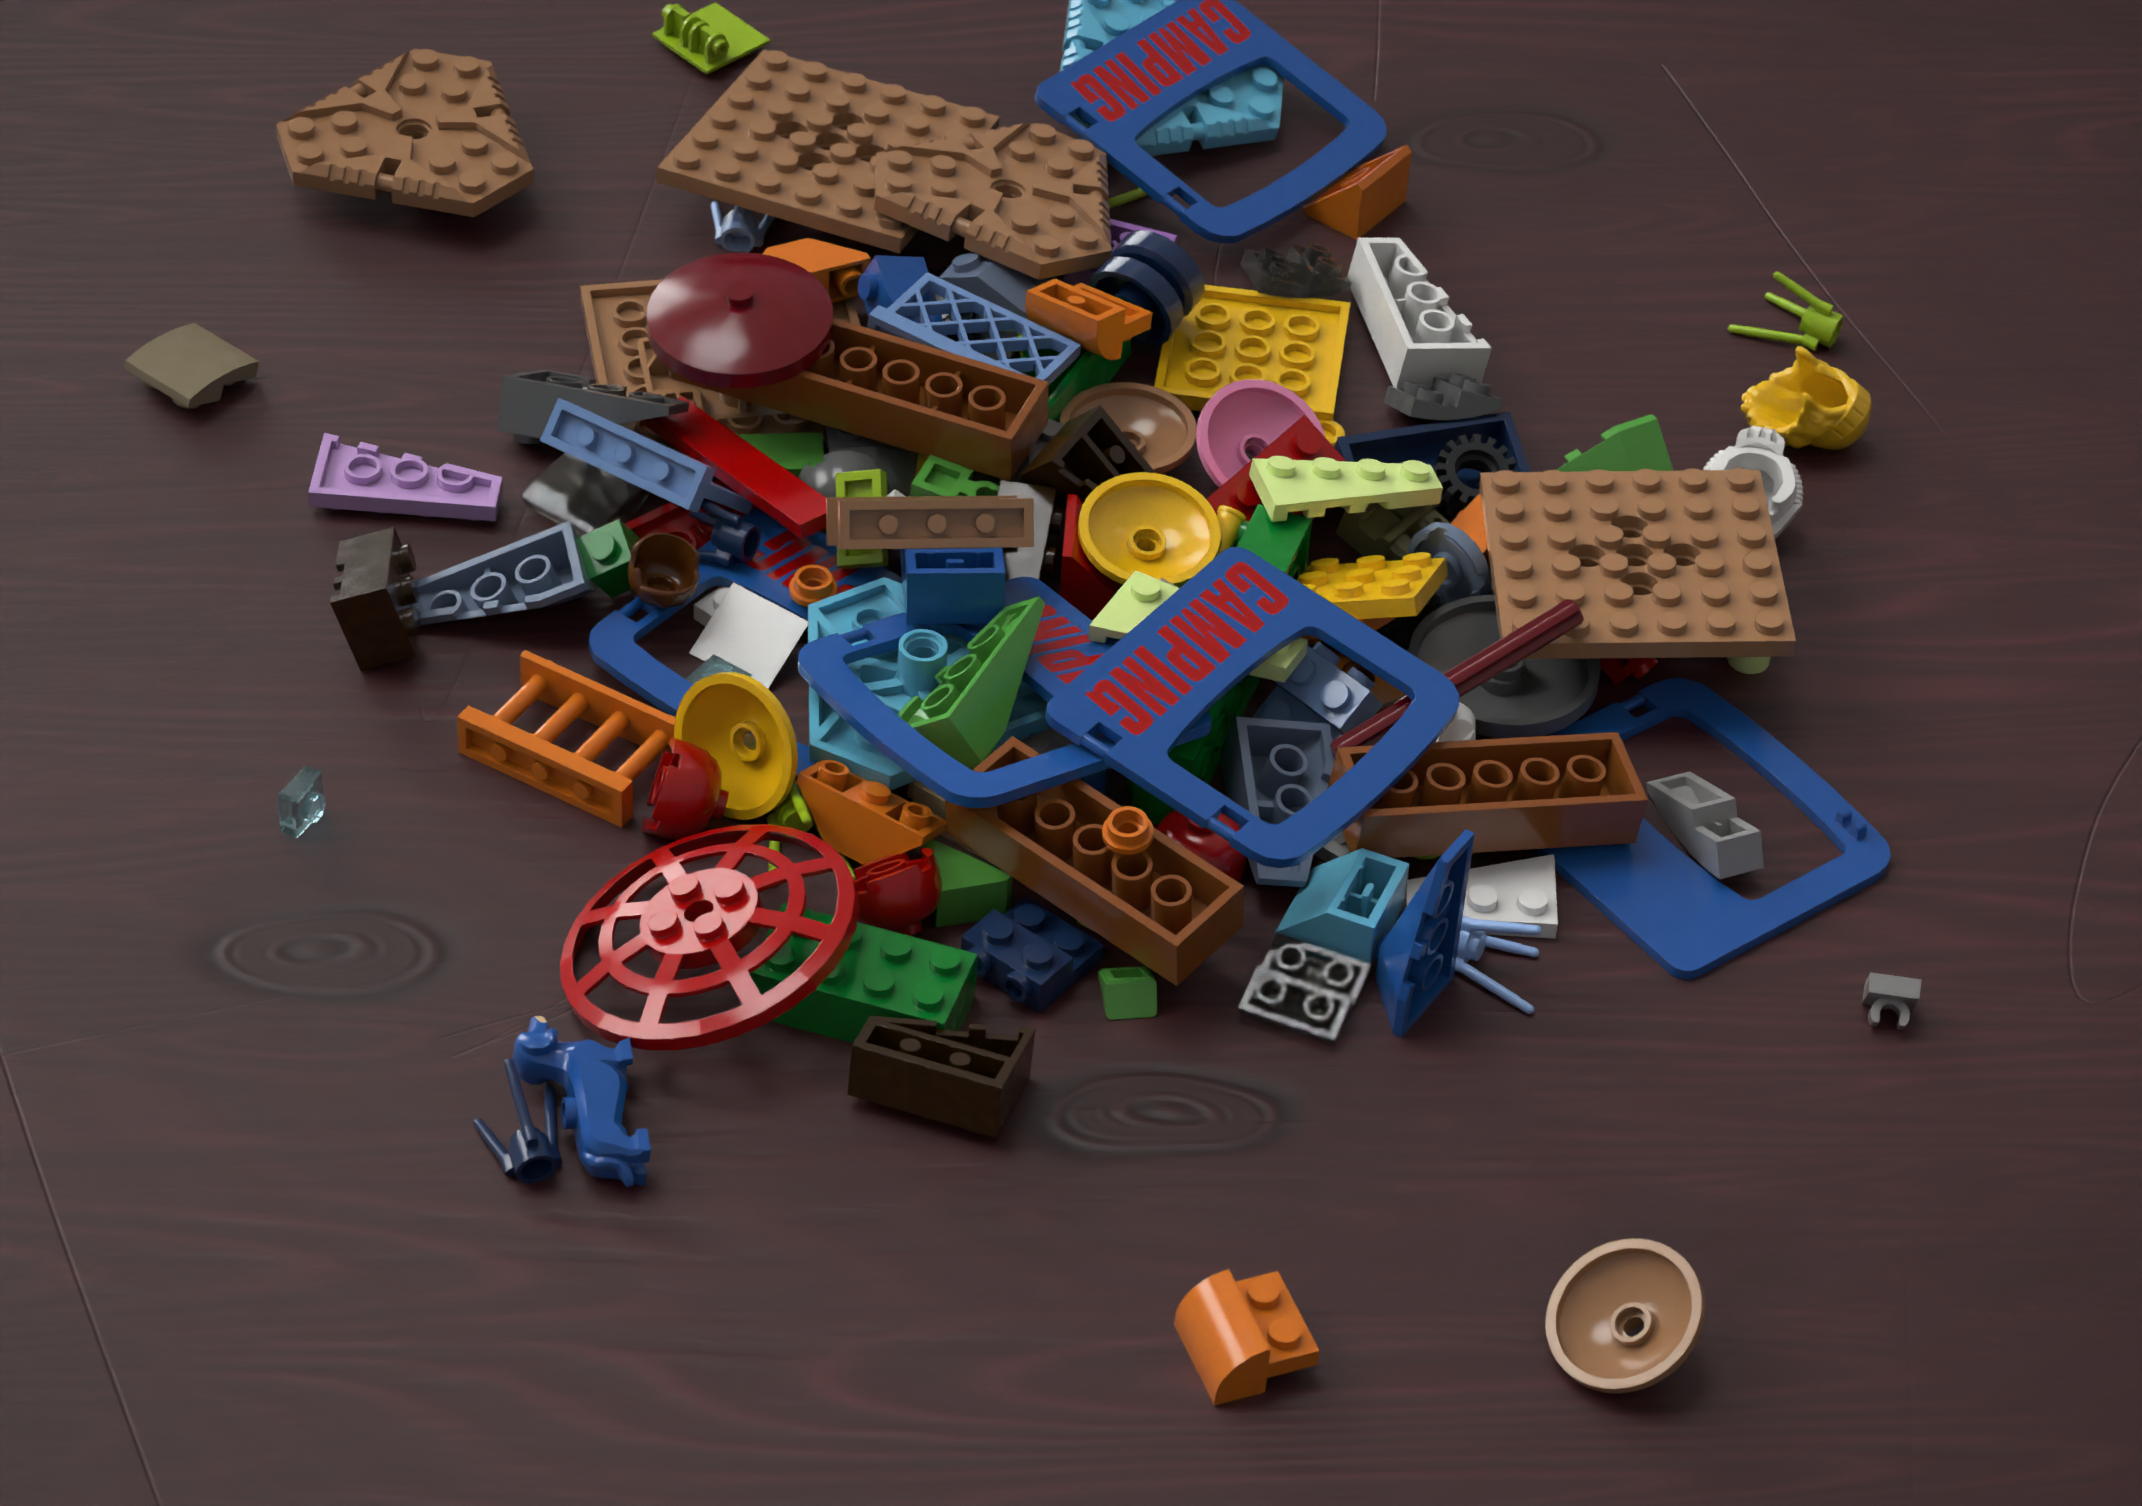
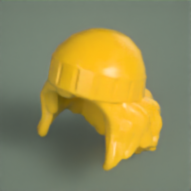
[1741,346,1872,450]

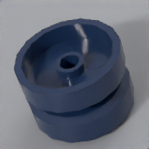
[1088,230,1205,346]

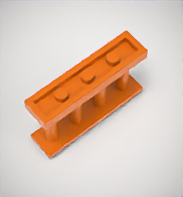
[457,650,676,828]

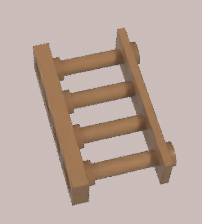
[826,495,1034,550]

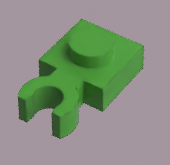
[910,454,999,496]

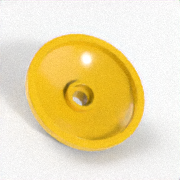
[1078,472,1221,588]
[674,672,798,820]

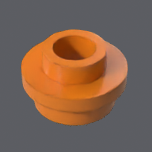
[789,565,837,607]
[1102,806,1154,855]

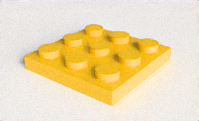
[1297,552,1448,619]

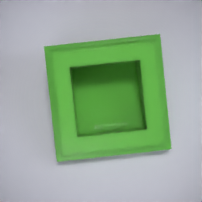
[1098,966,1157,1020]

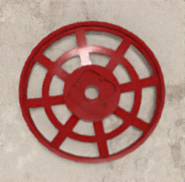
[560,824,860,1050]

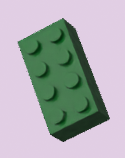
[750,903,978,1043]

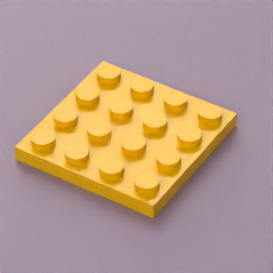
[1154,284,1350,421]

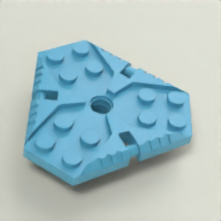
[1059,0,1284,156]
[808,577,1052,790]

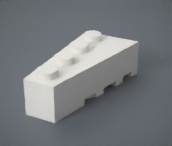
[1347,238,1492,388]

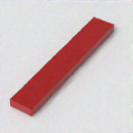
[645,396,826,539]

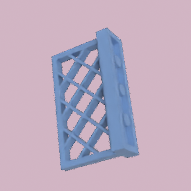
[867,272,1081,385]
[540,397,753,515]

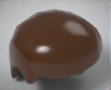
[627,532,700,608]

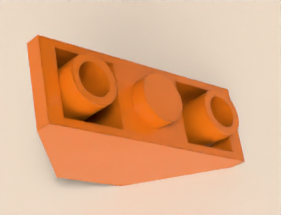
[763,238,871,303]
[796,760,947,865]

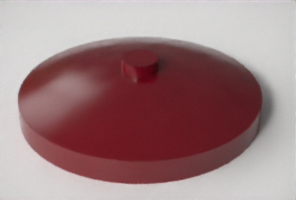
[646,253,833,389]

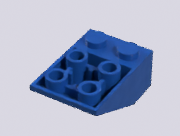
[899,548,1006,628]

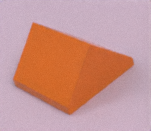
[1303,145,1412,240]

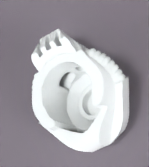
[1703,426,1804,539]

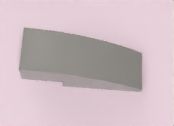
[1646,771,1764,879]

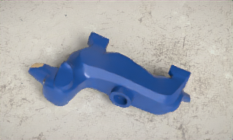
[512,1016,651,1188]

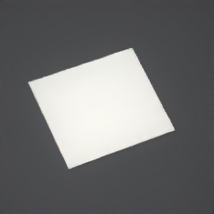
[689,582,808,689]

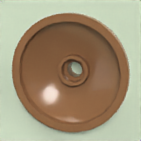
[1059,382,1197,474]
[1545,1238,1705,1393]

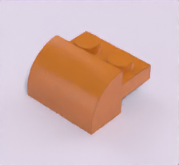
[1025,279,1152,360]
[1174,1269,1320,1406]

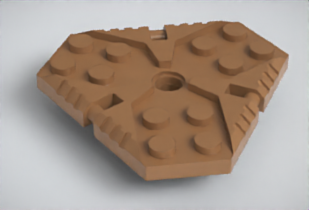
[276,49,534,217]
[874,123,1112,280]

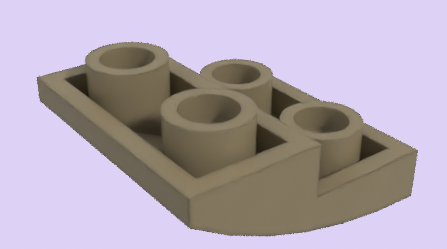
[123,323,259,409]

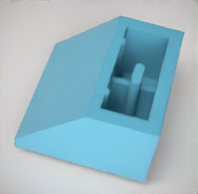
[1274,848,1409,971]

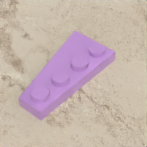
[308,433,503,521]

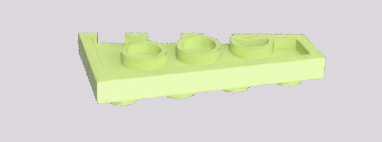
[1249,456,1443,522]
[1088,570,1308,683]

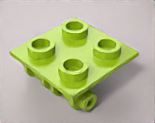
[652,2,770,75]

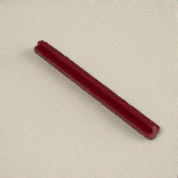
[1330,599,1584,757]

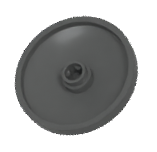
[1408,595,1601,738]

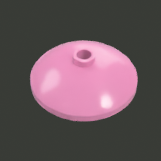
[1196,379,1326,488]

